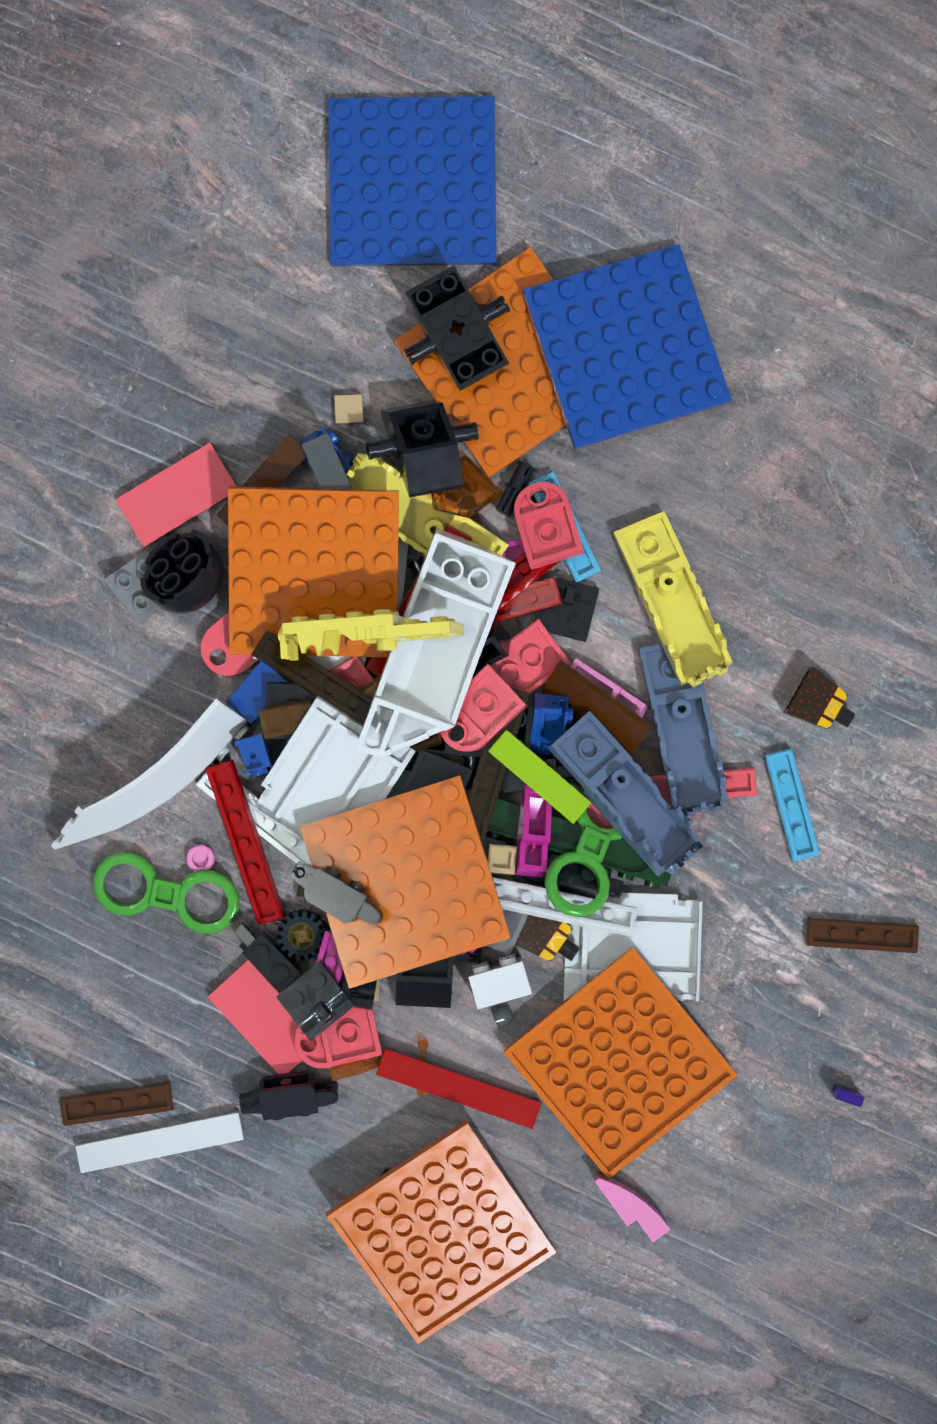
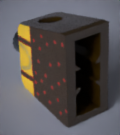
[783,667,855,729]
[515,915,580,962]

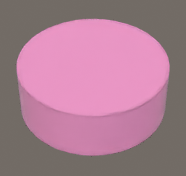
[187,844,215,872]

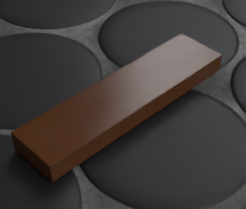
[216,434,307,525]
[806,917,919,953]
[60,1082,174,1126]

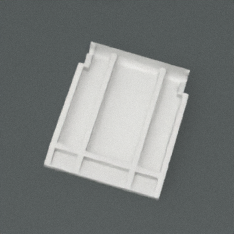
[253,698,415,841]
[563,892,703,1001]

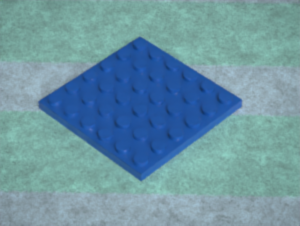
[328,96,497,266]
[522,244,732,450]

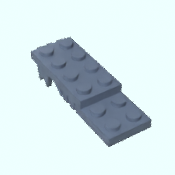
[638,644,728,817]
[548,711,703,876]

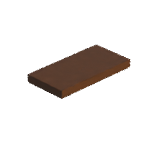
[540,661,652,757]

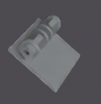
[103,550,167,624]

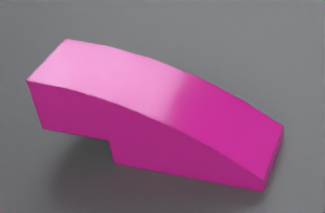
[515,785,552,877]

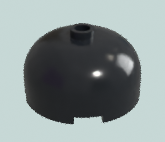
[140,530,224,614]

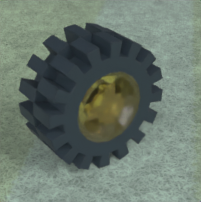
[276,909,326,961]

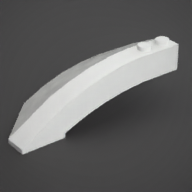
[355,528,516,758]
[51,699,249,850]

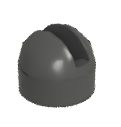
[491,1004,513,1028]

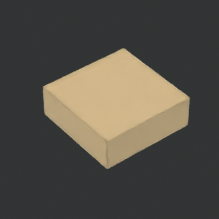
[334,394,364,424]
[487,843,517,875]

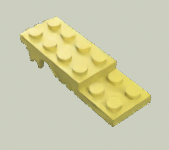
[346,453,509,556]
[613,511,733,687]
[278,609,464,661]

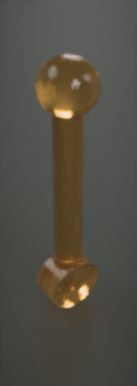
[417,1039,429,1097]

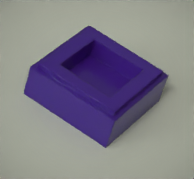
[831,1084,865,1107]

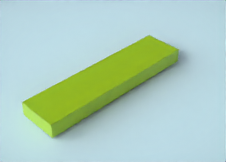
[488,729,591,824]

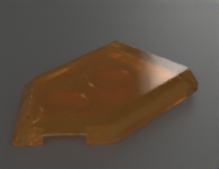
[432,455,503,518]

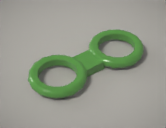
[544,786,622,917]
[93,852,239,934]

